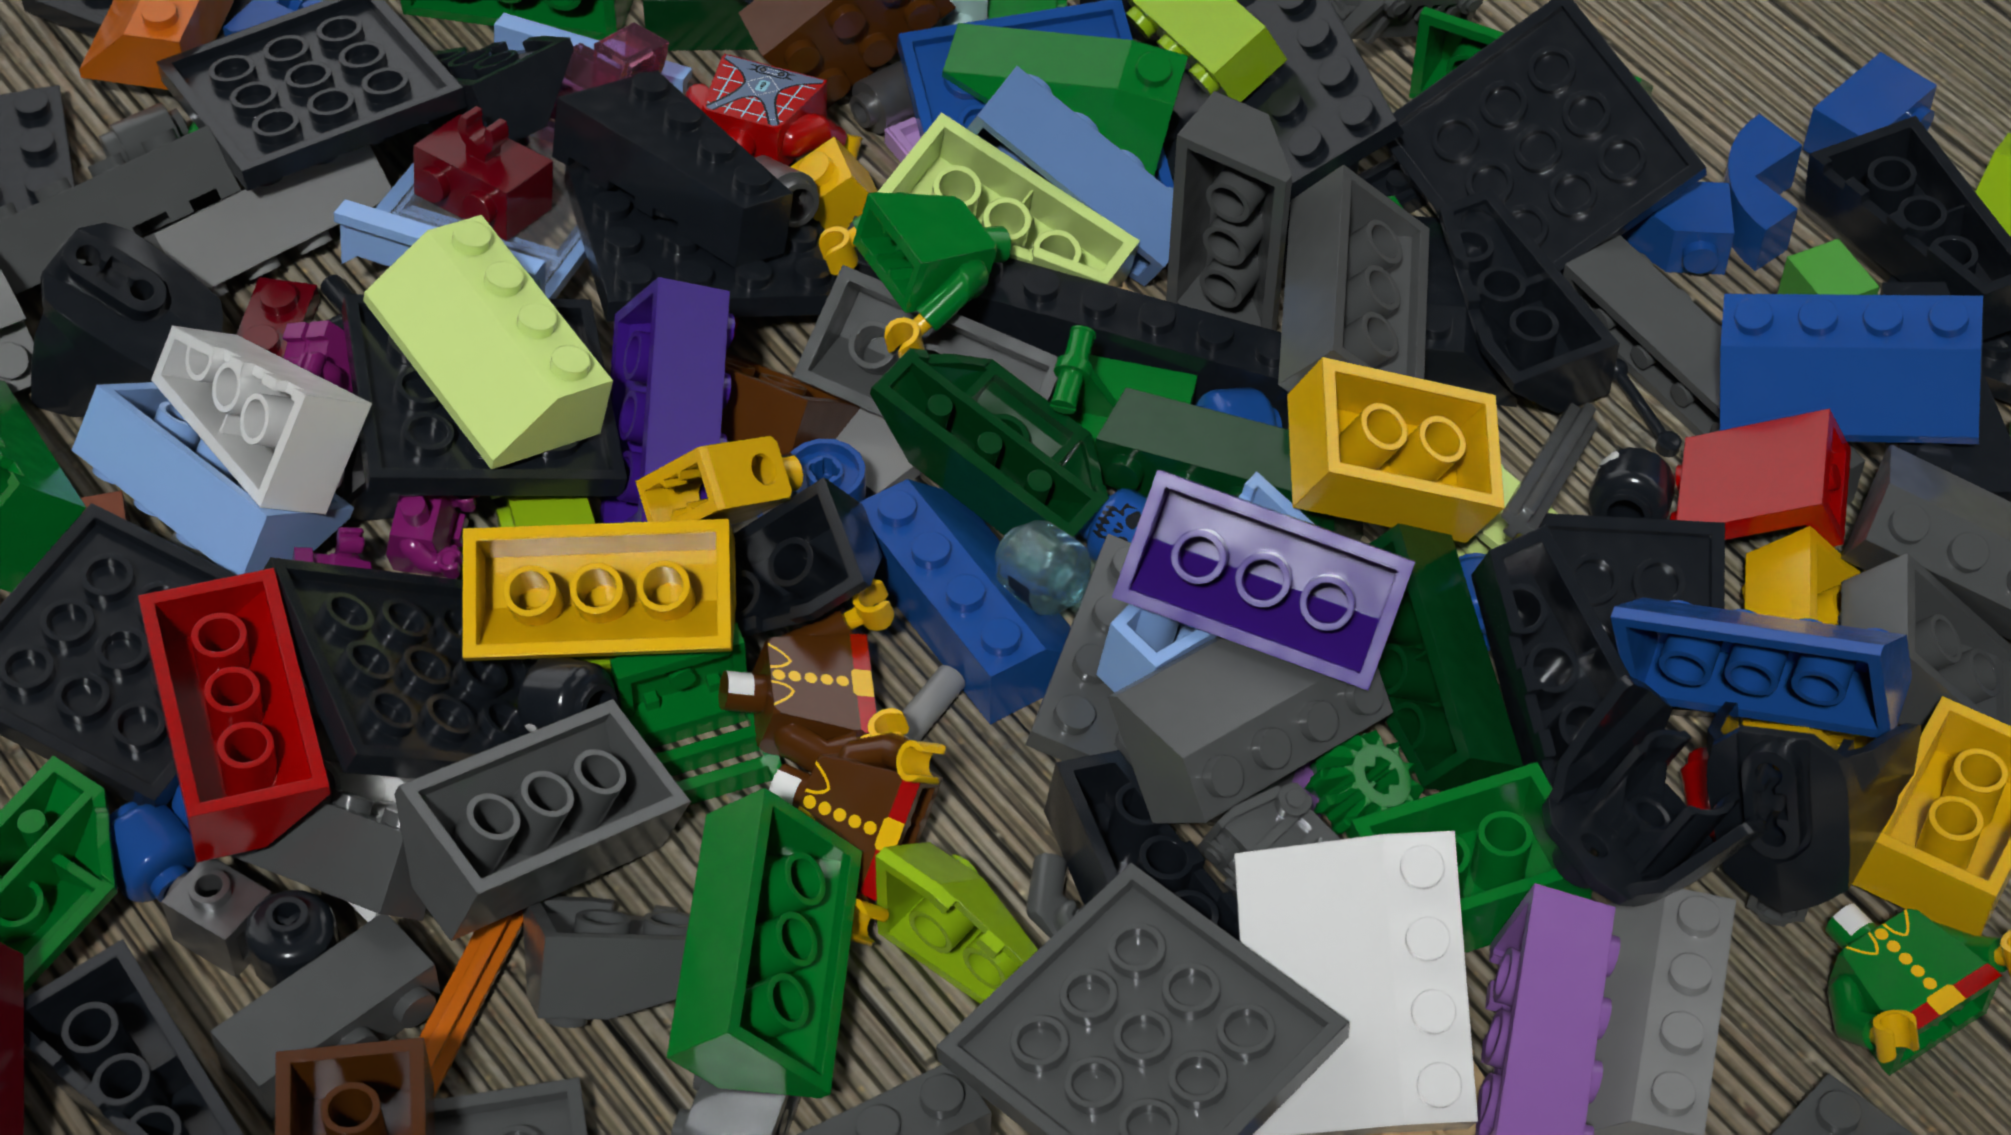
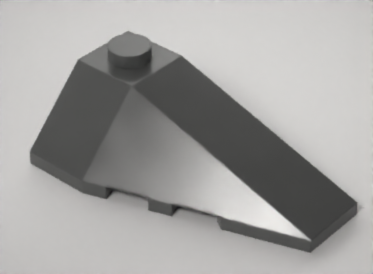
[522,896,690,1028]

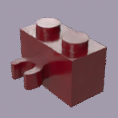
[413,106,553,241]

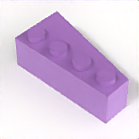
[1475,883,1620,1135]

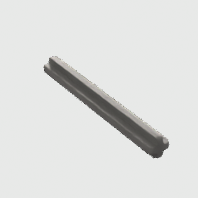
[1501,402,1599,539]

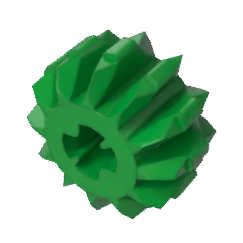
[1305,730,1425,839]

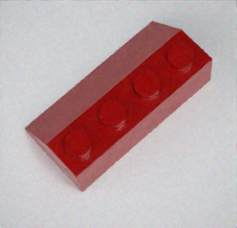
[138,568,330,863]

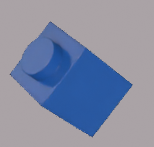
[1621,182,1735,275]

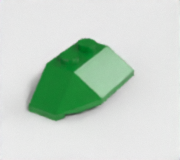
[0,755,118,993]

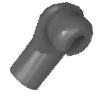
[1026,853,1085,938]

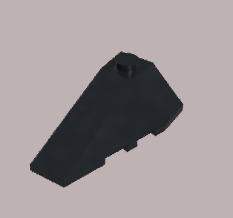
[431,36,574,147]

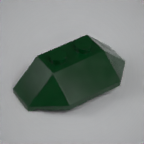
[870,348,1109,545]

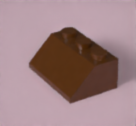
[721,351,861,455]

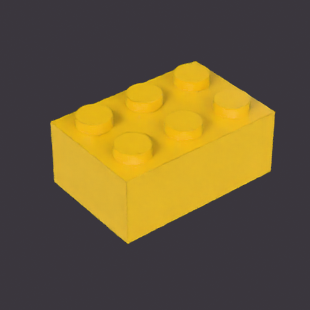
[1287,357,1505,543]
[1852,696,2011,936]

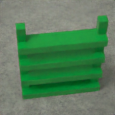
[610,623,782,806]

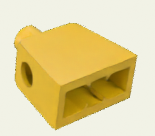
[635,436,803,525]

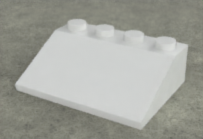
[1234,831,1478,1135]

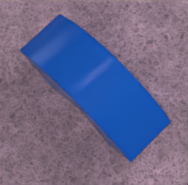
[1723,113,1802,271]

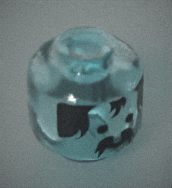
[995,520,1091,616]

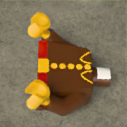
[718,579,909,773]
[769,732,946,947]

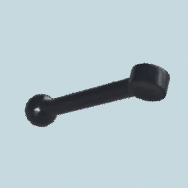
[1612,358,1682,458]

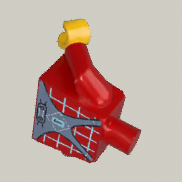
[685,53,863,166]

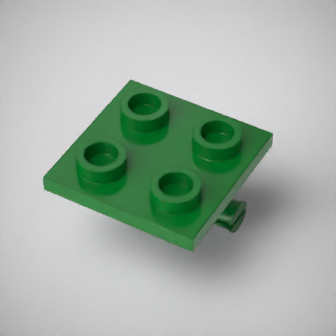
[1050,325,1198,457]

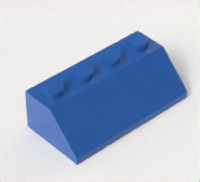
[1720,294,1983,444]
[859,479,1070,725]
[1611,597,1912,738]

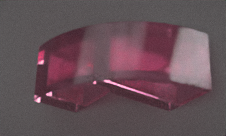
[550,22,669,119]

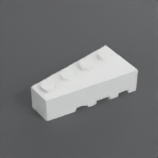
[151,326,372,515]

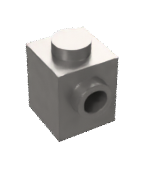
[161,859,272,978]

